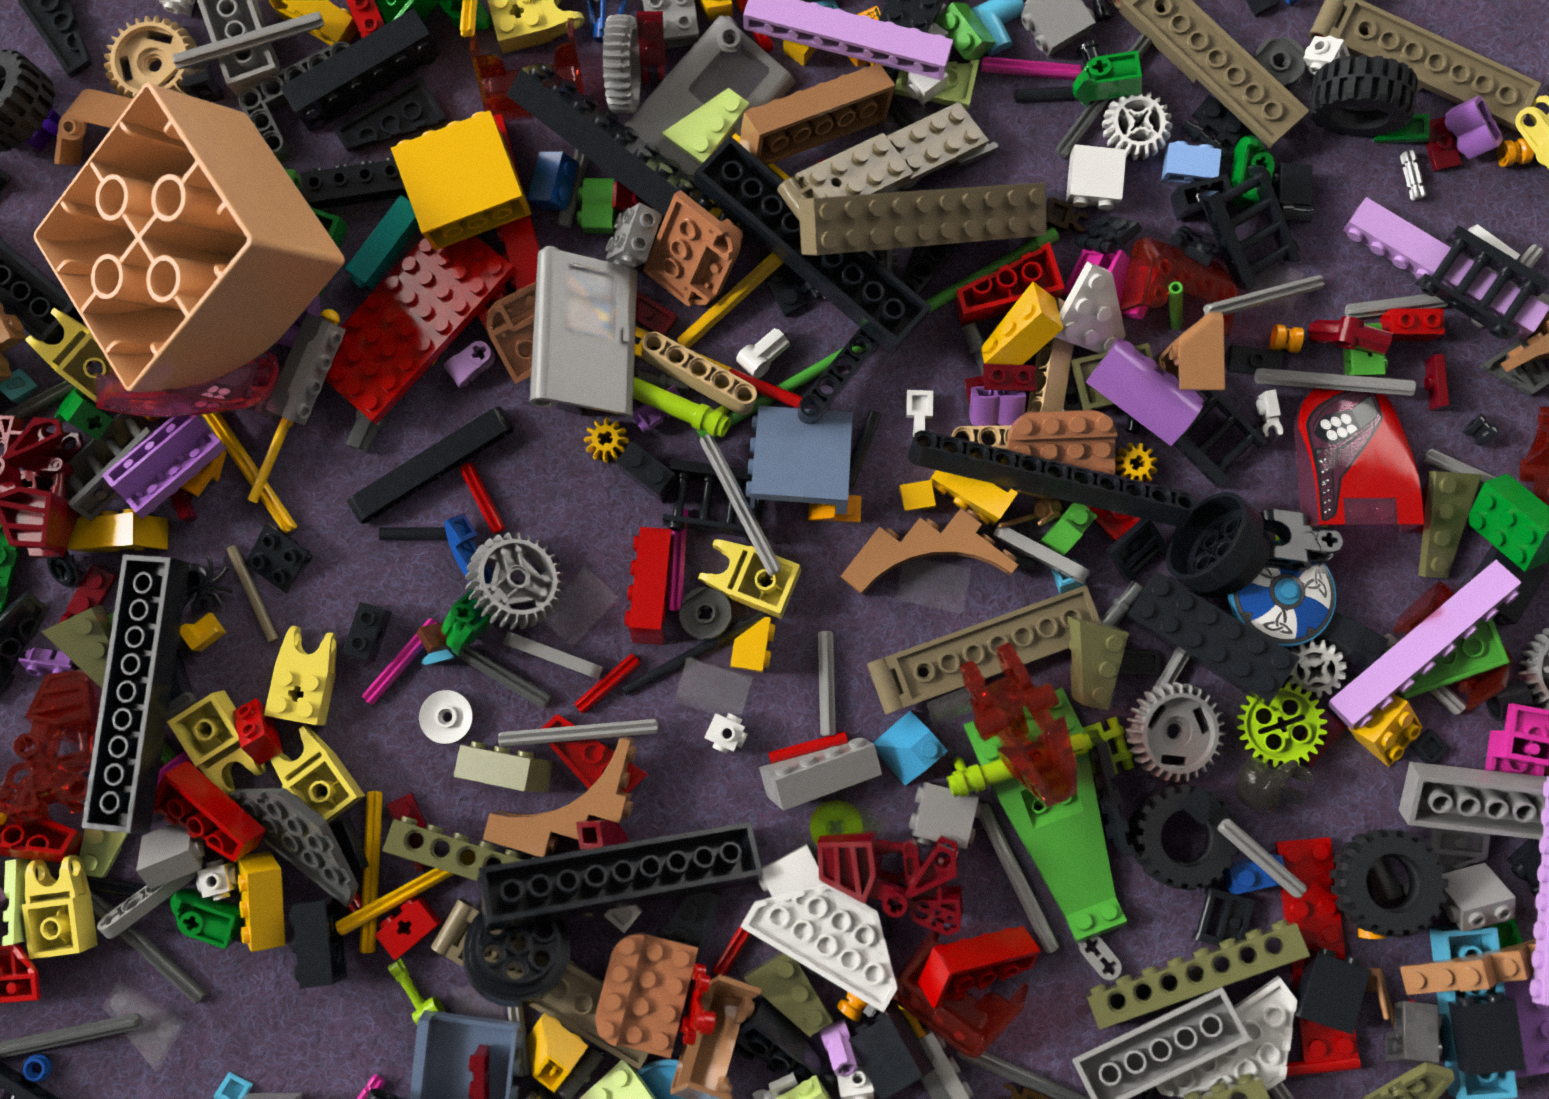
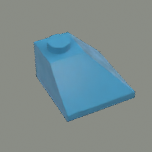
[873,711,948,786]

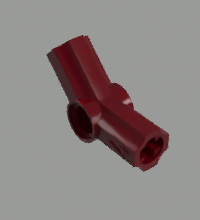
[1308,316,1392,356]

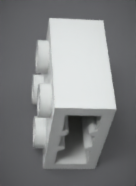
[1066,145,1126,210]
[758,844,823,897]

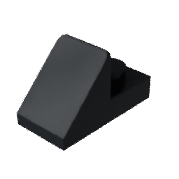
[182,62,225,102]

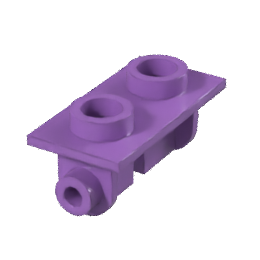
[632,385,682,433]
[18,647,79,680]

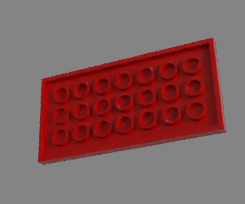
[325,236,517,425]

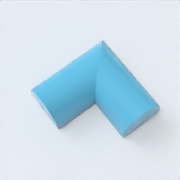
[971,0,1024,57]

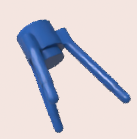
[586,0,627,43]

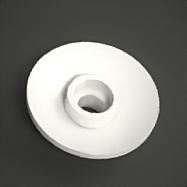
[419,690,473,744]

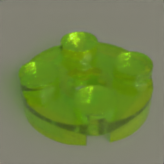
[809,800,863,845]

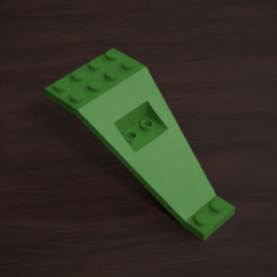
[964,688,1127,944]

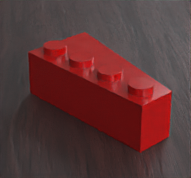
[954,242,1065,326]
[625,527,672,645]
[153,761,266,862]
[0,800,83,863]
[918,926,1041,1009]

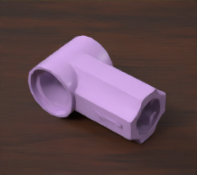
[820,1019,858,1077]

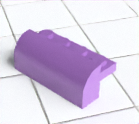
[1086,337,1204,446]
[102,405,227,519]

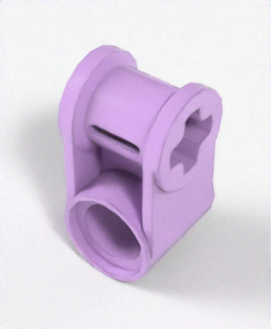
[444,341,495,388]

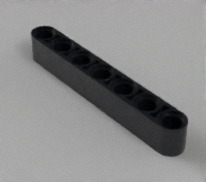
[347,406,514,524]

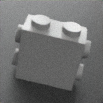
[1021,0,1095,57]
[606,203,662,268]
[909,782,982,853]
[1440,863,1516,932]

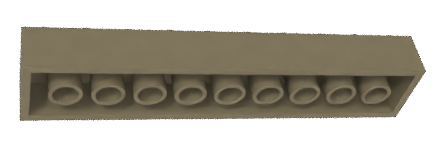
[799,182,1047,255]

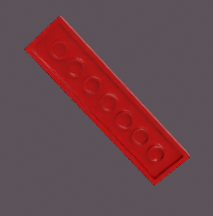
[1274,837,1359,1063]

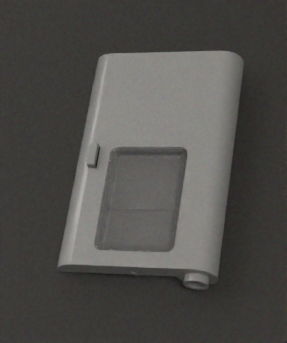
[624,15,796,175]
[530,246,637,419]

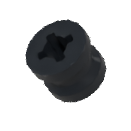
[1463,413,1499,446]

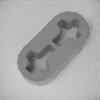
[1078,936,1122,980]

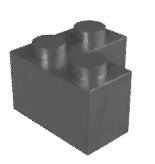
[1385,1001,1442,1065]

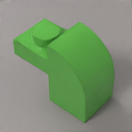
[1038,503,1097,556]

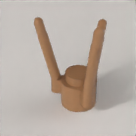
[998,489,1062,528]
[1356,968,1394,1028]

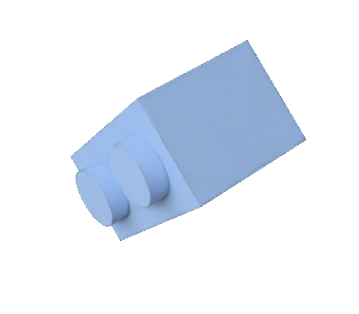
[1161,141,1221,184]

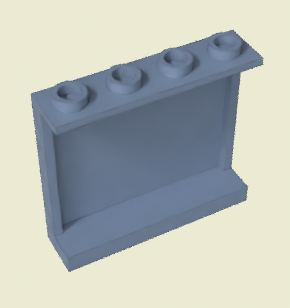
[746,406,853,514]
[409,1010,525,1099]

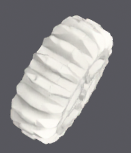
[1102,92,1173,161]

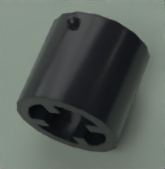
[1483,679,1533,721]

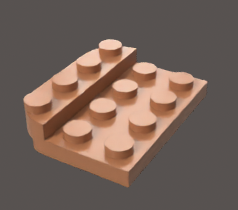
[643,190,743,306]
[486,273,608,384]
[1007,409,1117,492]
[595,933,699,1058]

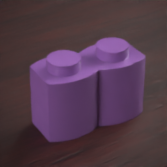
[1445,95,1503,159]
[969,386,1026,426]

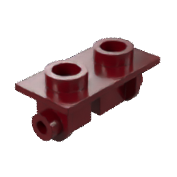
[980,363,1036,392]

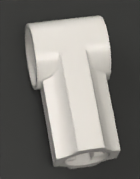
[736,328,790,379]

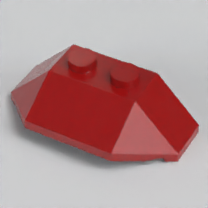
[0,943,41,1003]

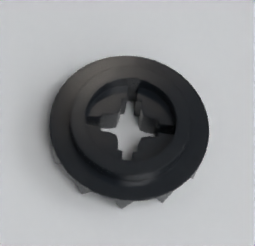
[47,549,83,588]

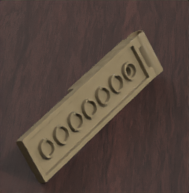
[1110,0,1309,148]
[1308,0,1541,131]
[777,102,989,221]
[867,585,1101,715]
[431,898,649,1070]

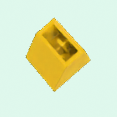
[730,617,775,673]
[1348,694,1423,767]
[526,1013,588,1092]

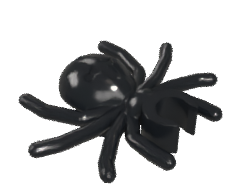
[183,554,233,619]

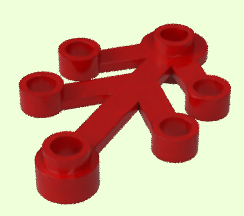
[679,963,715,1046]

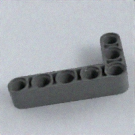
[238,42,350,162]

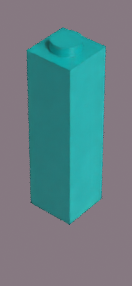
[345,195,419,290]

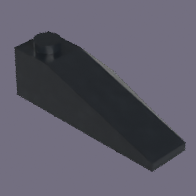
[0,591,48,696]
[1304,611,1389,684]
[733,997,838,1092]

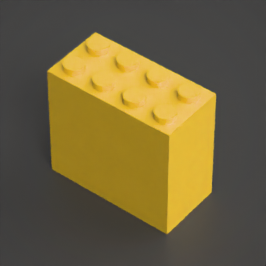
[391,110,532,251]

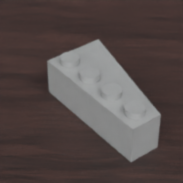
[759,738,882,811]

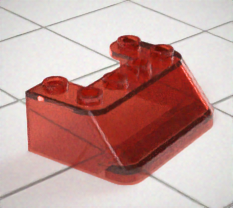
[1120,237,1239,336]

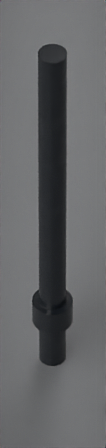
[622,611,764,695]

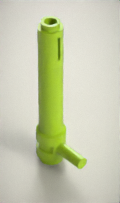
[633,376,731,437]
[947,732,1092,798]

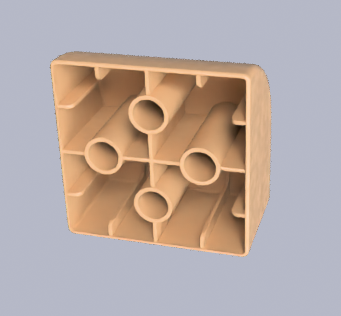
[34,83,345,392]

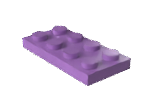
[1504,974,1549,1078]

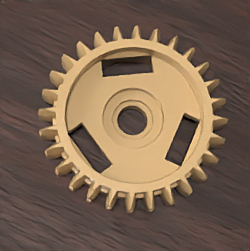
[103,15,197,98]

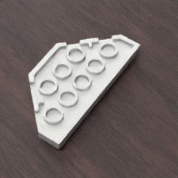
[741,883,897,1012]
[1156,976,1297,1099]

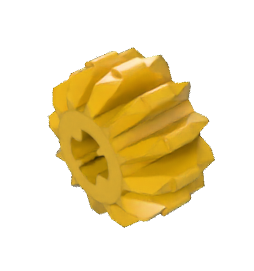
[584,418,629,463]
[1115,443,1157,483]

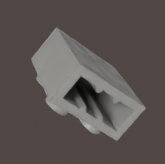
[643,0,699,49]
[136,823,205,890]

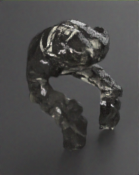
[1235,757,1314,814]

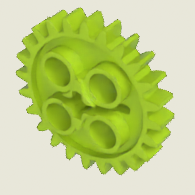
[1236,682,1328,768]

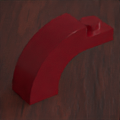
[576,820,629,849]

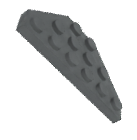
[229,788,359,907]

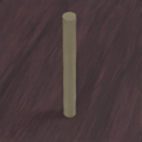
[226,545,279,643]

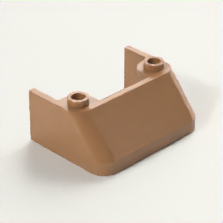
[54,89,134,165]
[1156,312,1225,392]
[670,975,761,1099]

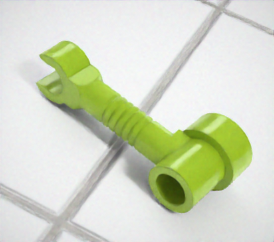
[388,958,446,1025]

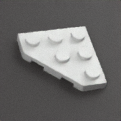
[1055,262,1126,353]

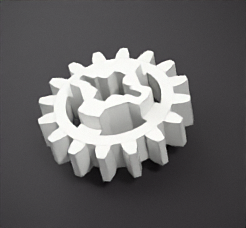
[1289,639,1346,698]

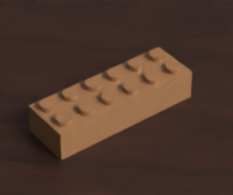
[739,63,895,166]

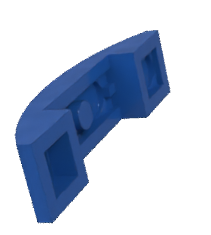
[444,513,513,607]

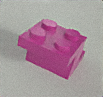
[1063,249,1165,319]
[1485,703,1549,776]

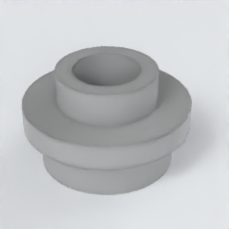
[717,27,742,53]

